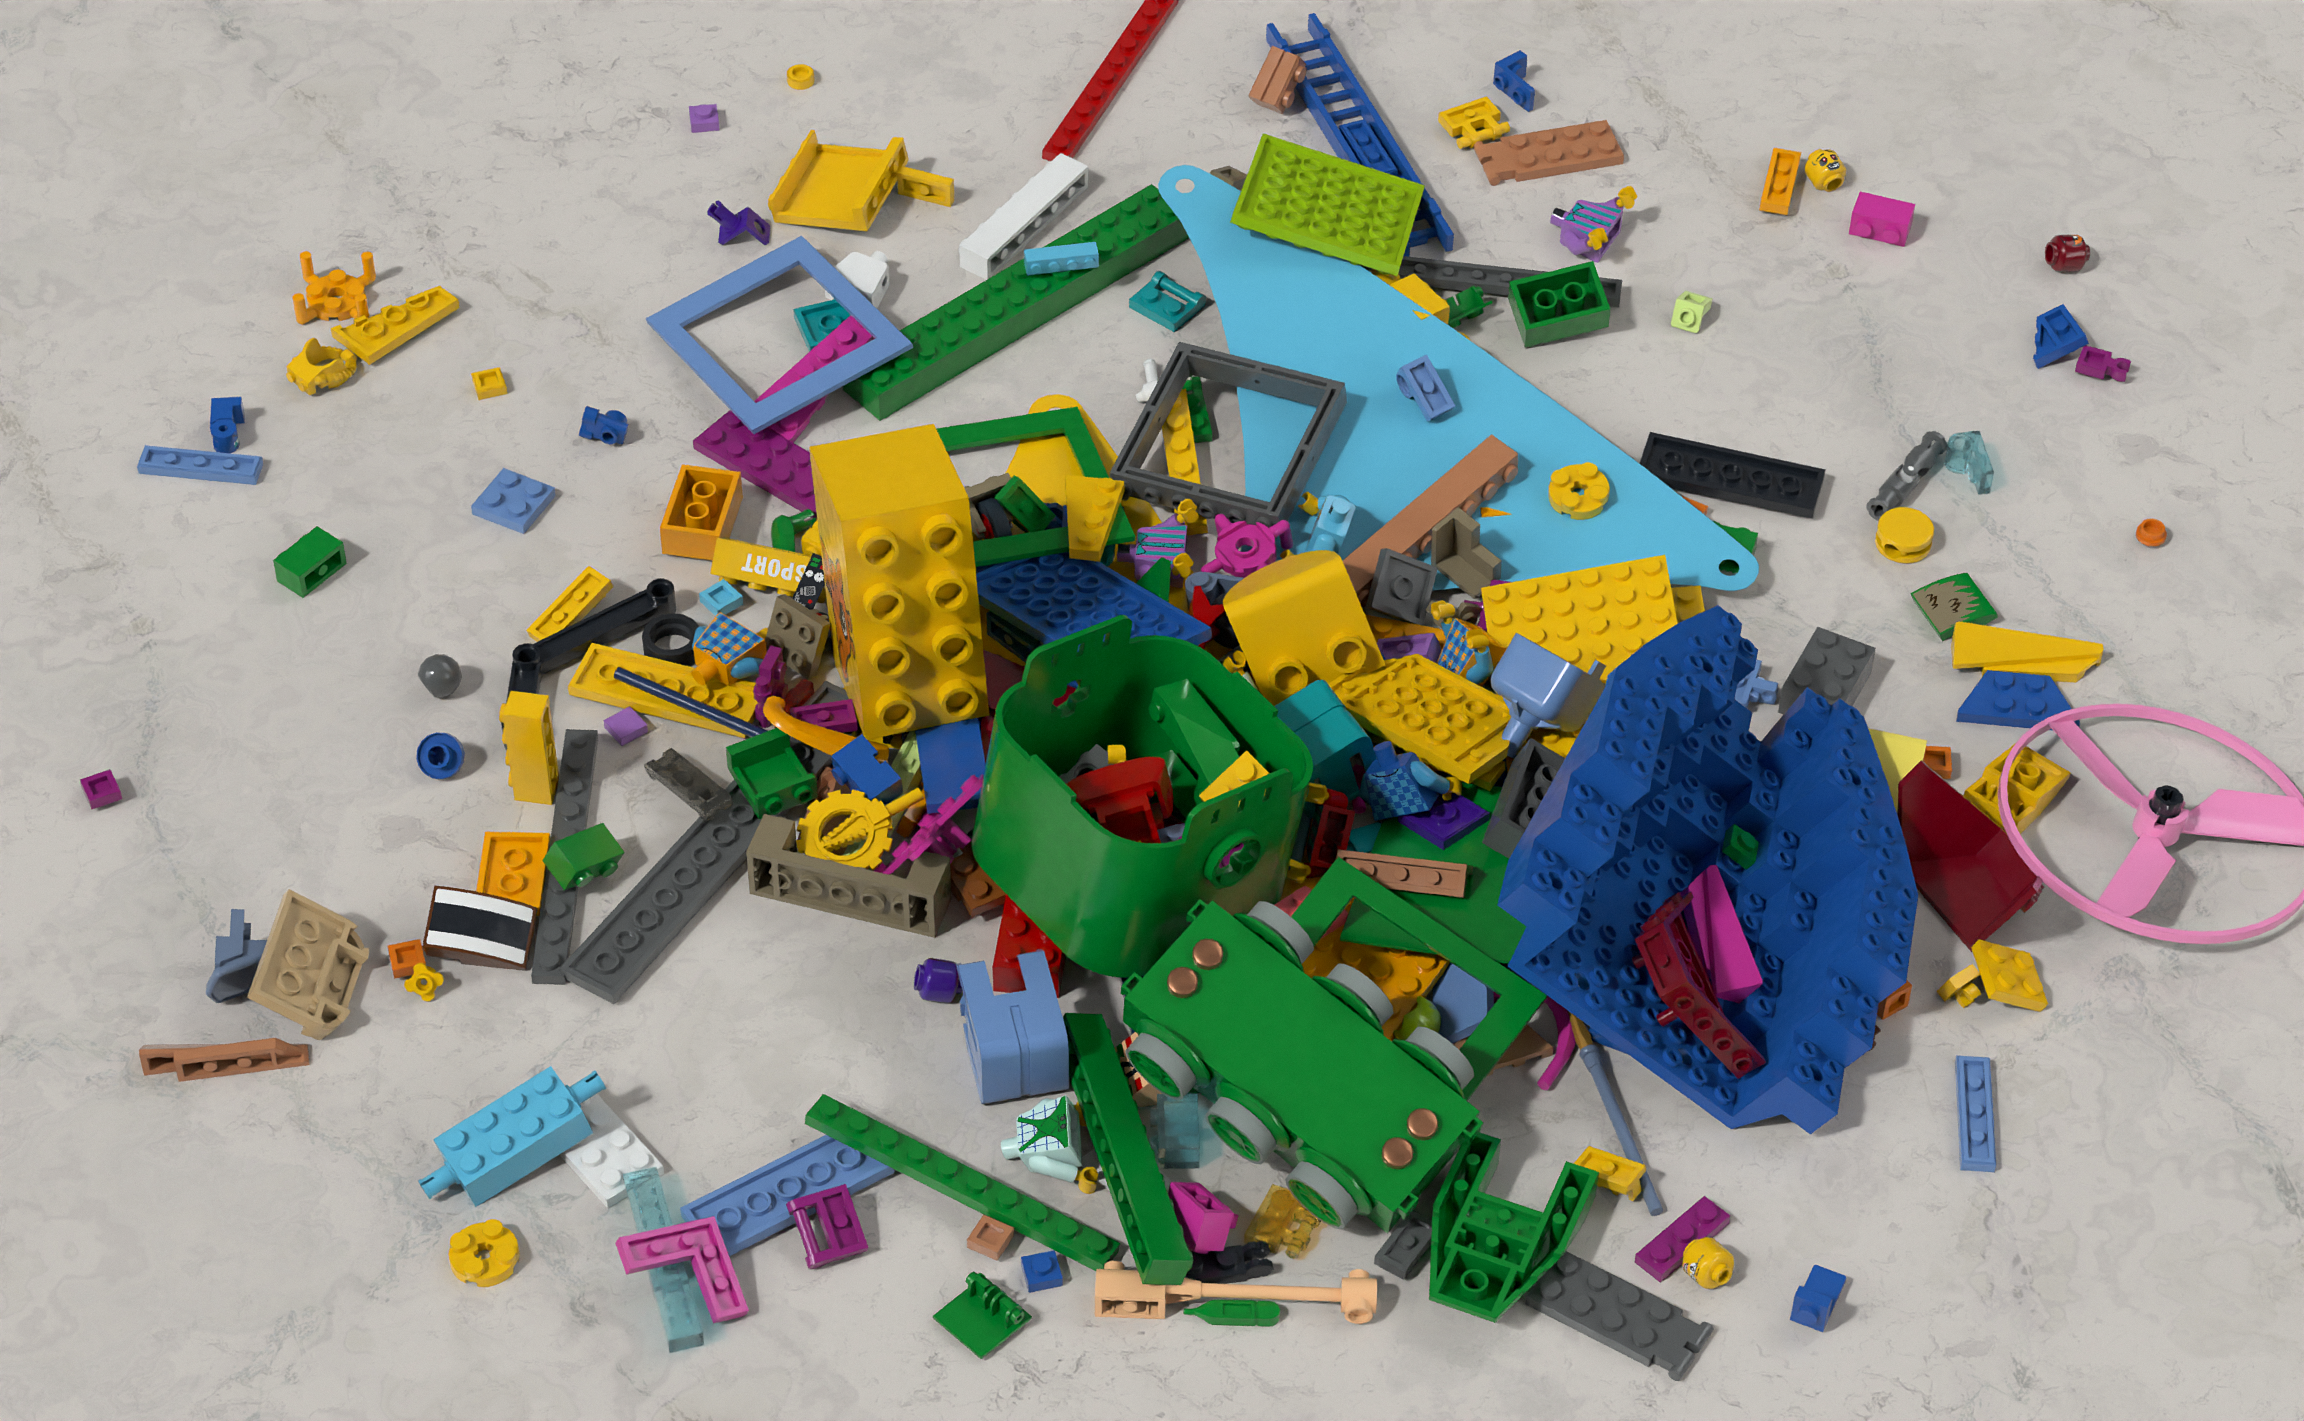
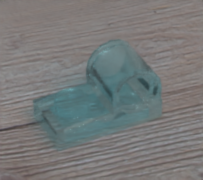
[1944,431,1994,495]

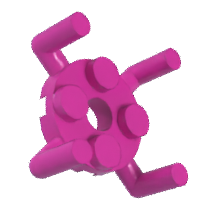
[1201,514,1293,578]

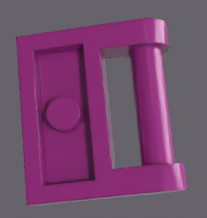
[786,1184,869,1269]

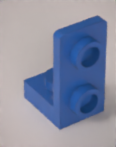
[1493,50,1535,112]

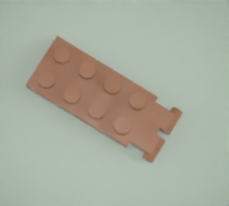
[1473,120,1624,186]

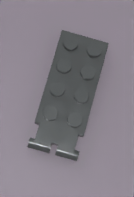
[1525,1251,1714,1381]

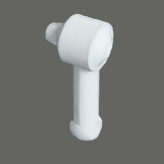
[1136,359,1158,402]

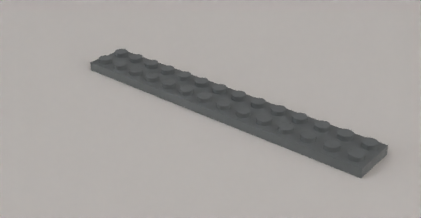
[559,681,862,1004]

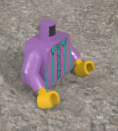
[1550,186,1638,263]
[1117,499,1198,588]

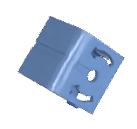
[956,949,1069,1104]

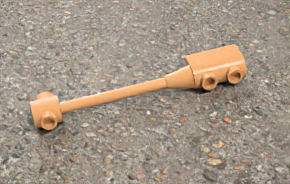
[1095,1261,1377,1324]

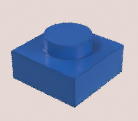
[1021,1250,1063,1293]

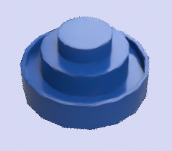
[416,732,465,779]

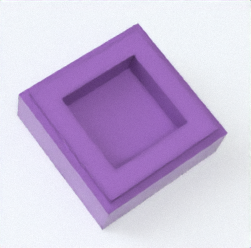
[603,706,648,746]

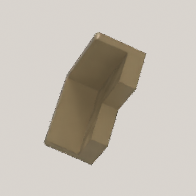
[1431,507,1502,599]

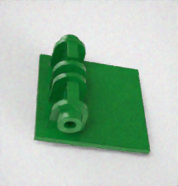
[933,1272,1032,1359]

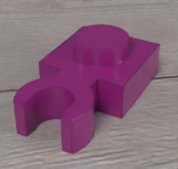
[2075,345,2131,382]

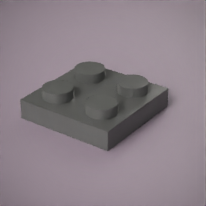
[1365,548,1438,625]

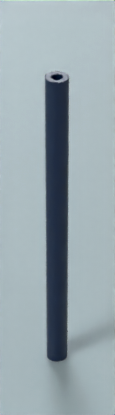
[614,667,767,737]

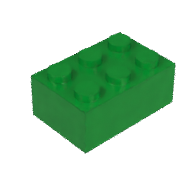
[1508,261,1610,348]

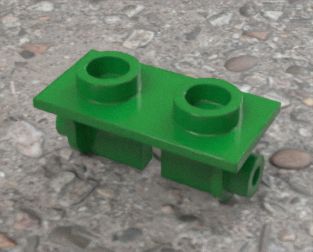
[1445,286,1492,328]

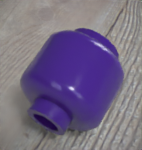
[914,958,963,1003]

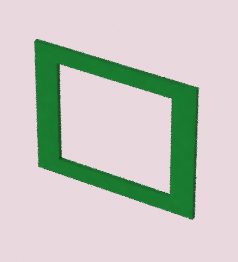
[936,407,1135,567]
[1291,857,1547,1101]

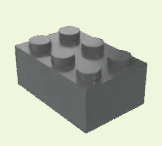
[1778,627,1876,715]

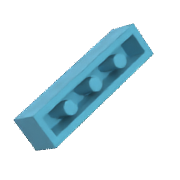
[1024,242,1099,275]

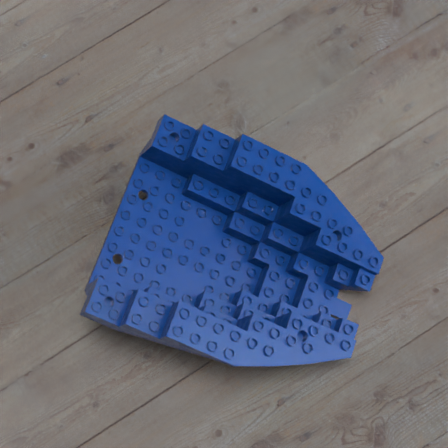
[1497,605,1918,1134]

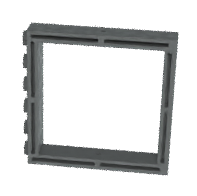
[1110,342,1347,539]

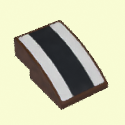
[422,885,538,971]

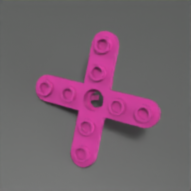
[873,774,984,874]

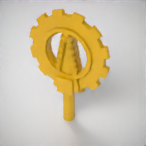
[796,788,924,871]

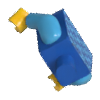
[1359,741,1462,821]

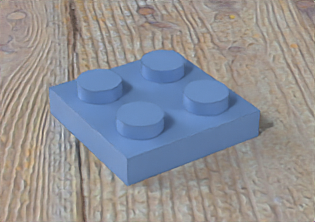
[471,468,556,534]

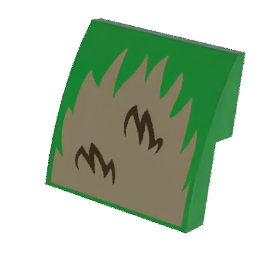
[1910,573,1998,642]

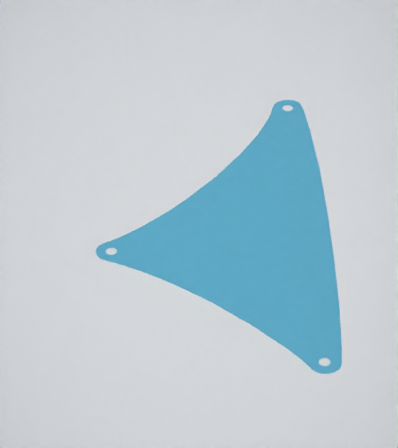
[1158,165,1759,591]

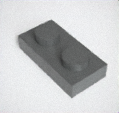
[1374,1210,1432,1280]

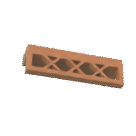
[1337,850,1473,898]

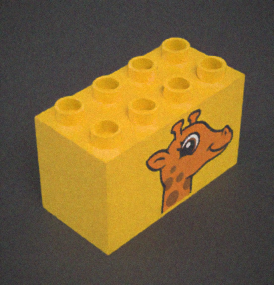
[809,423,989,740]

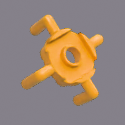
[292,251,376,324]

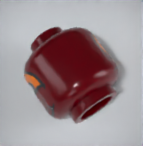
[2045,235,2090,272]

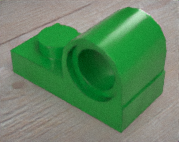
[994,475,1056,533]

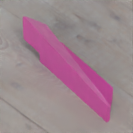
[1680,865,1763,1004]

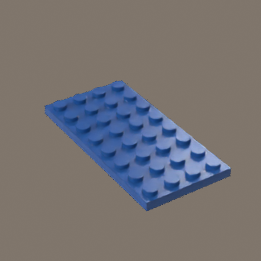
[976,552,1212,652]

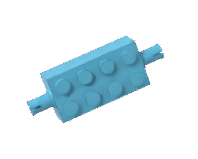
[418,1066,606,1207]

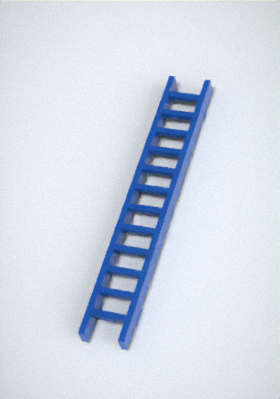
[1266,13,1454,257]

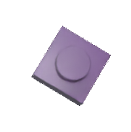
[689,104,719,133]

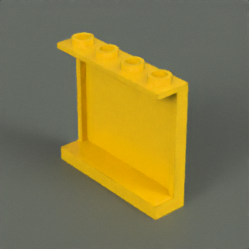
[768,130,909,231]

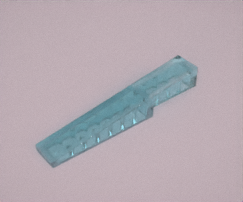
[623,1167,704,1353]

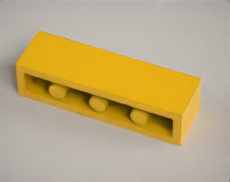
[499,691,559,805]

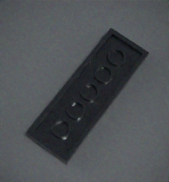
[1639,432,1826,519]

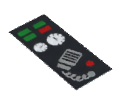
[792,553,825,610]

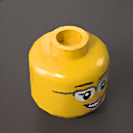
[1682,1237,1734,1289]

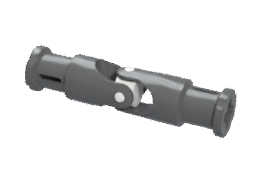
[1866,431,1948,521]

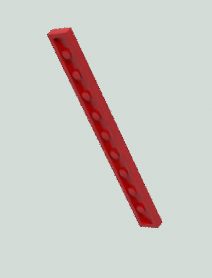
[1042,0,1179,161]

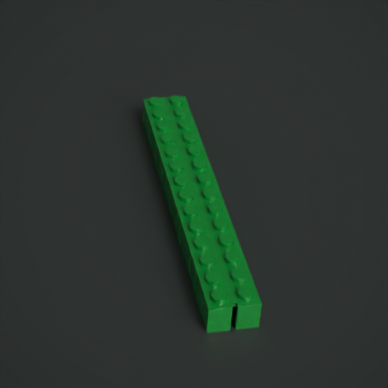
[842,184,1189,421]

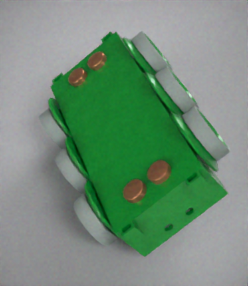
[1120,899,1484,1234]

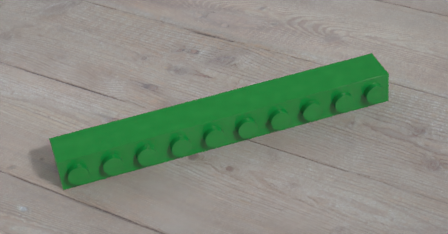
[1063,1013,1193,1285]

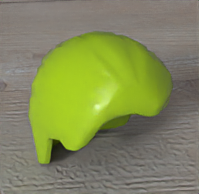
[1393,996,1441,1041]

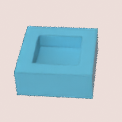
[699,579,743,616]

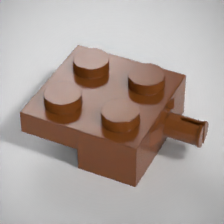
[950,841,1006,917]

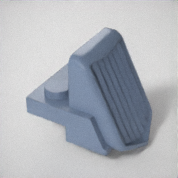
[206,909,267,1003]

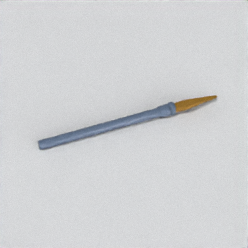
[1568,1011,1663,1216]

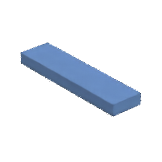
[137,445,263,485]
[1955,1055,1996,1172]

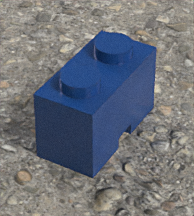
[831,734,903,806]

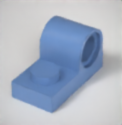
[1396,354,1455,422]

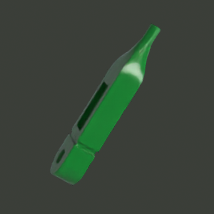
[1183,1300,1280,1327]

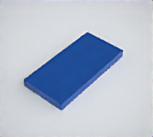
[915,718,986,814]

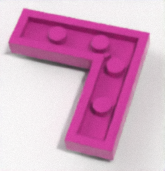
[615,1216,749,1324]

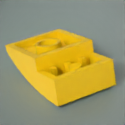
[1963,743,2071,834]

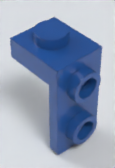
[1790,1265,1846,1332]

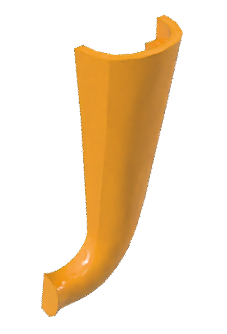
[763,696,889,764]

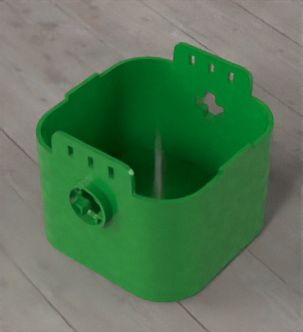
[972,615,1313,977]

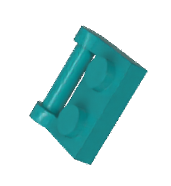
[1129,271,1207,332]

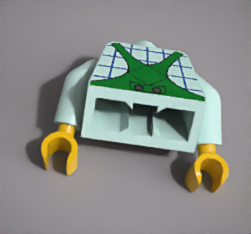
[1001,1095,1098,1194]

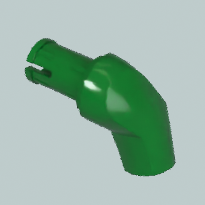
[771,509,816,552]

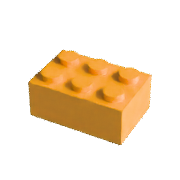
[660,464,743,560]

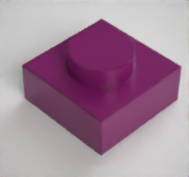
[80,769,122,810]

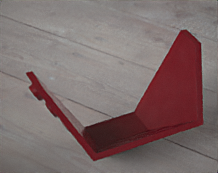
[1897,760,2044,952]

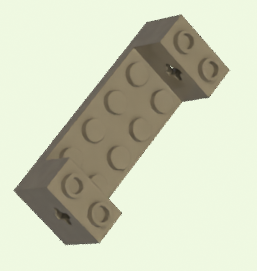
[746,814,952,938]

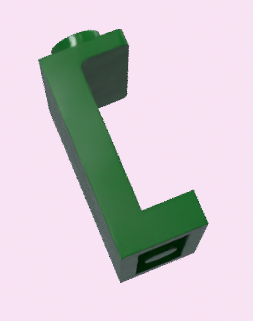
[726,728,818,820]

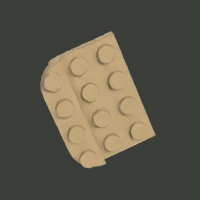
[247,889,369,1040]

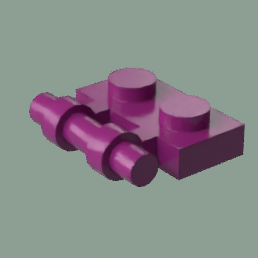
[753,646,788,728]

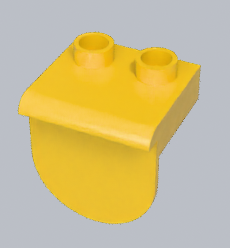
[1223,550,1386,706]

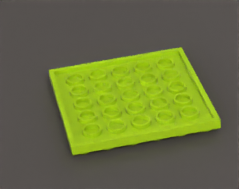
[1230,133,1425,276]

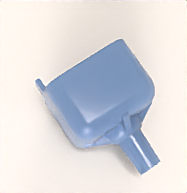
[1490,633,1606,759]

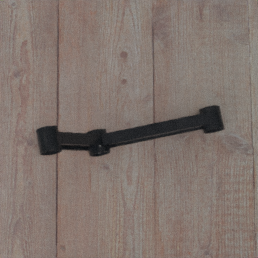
[501,578,676,751]

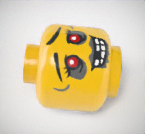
[1804,149,1846,192]

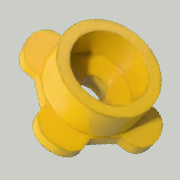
[404,963,444,1001]

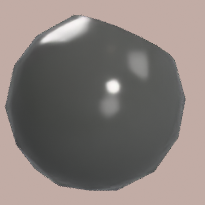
[418,654,462,697]

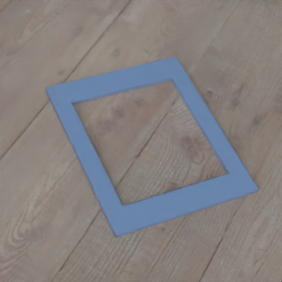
[646,236,913,434]

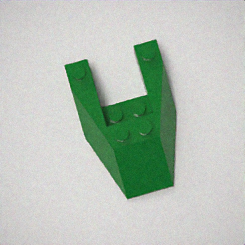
[1149,679,1244,845]
[1429,1132,1599,1323]

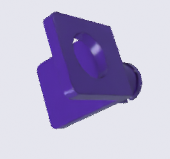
[707,201,770,245]

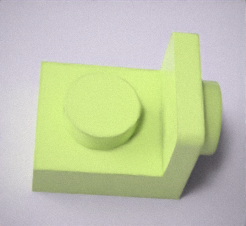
[1671,291,1713,333]

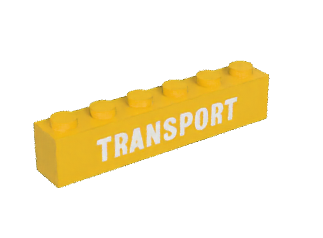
[710,538,826,603]

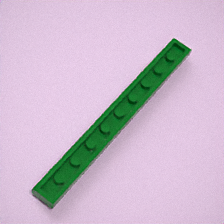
[804,1094,1120,1271]

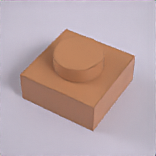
[967,1214,1014,1261]

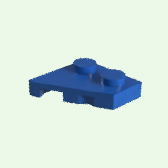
[2033,304,2089,369]

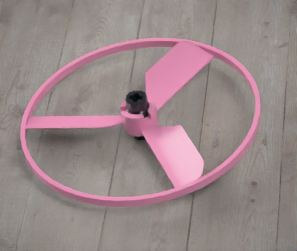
[1998,704,2304,944]

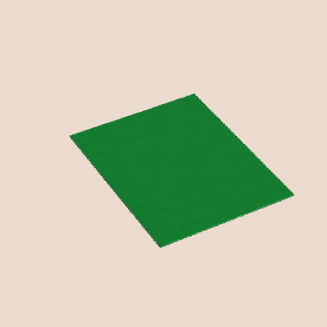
[1340,782,1526,964]

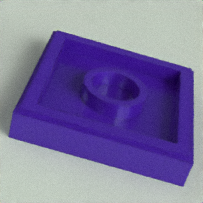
[1398,793,1489,850]

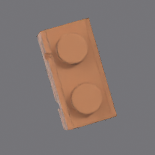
[1248,46,1307,114]

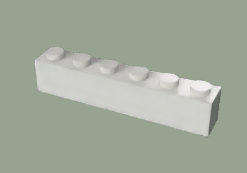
[958,153,1088,280]

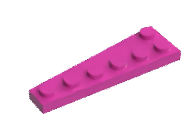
[754,315,875,443]

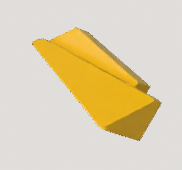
[1951,621,2104,683]

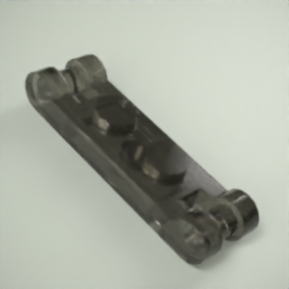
[644,748,733,822]

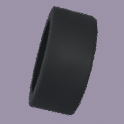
[642,613,699,667]

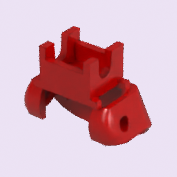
[1066,757,1173,844]

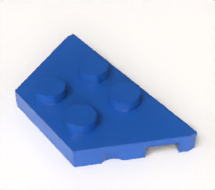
[1956,670,2080,731]

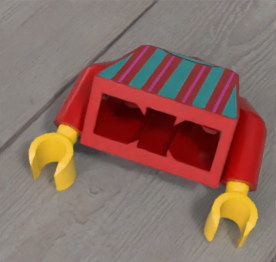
[1286,783,1355,883]

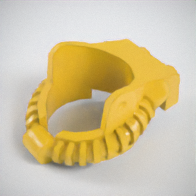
[286,338,357,395]

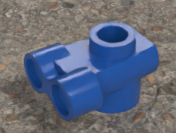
[579,406,629,445]

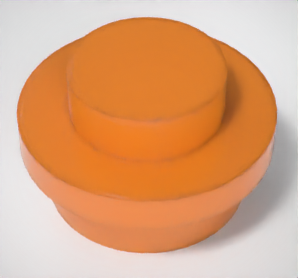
[2136,519,2167,546]

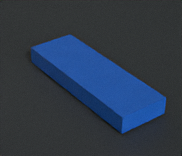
[1339,119,1398,177]

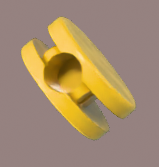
[1875,507,1934,563]

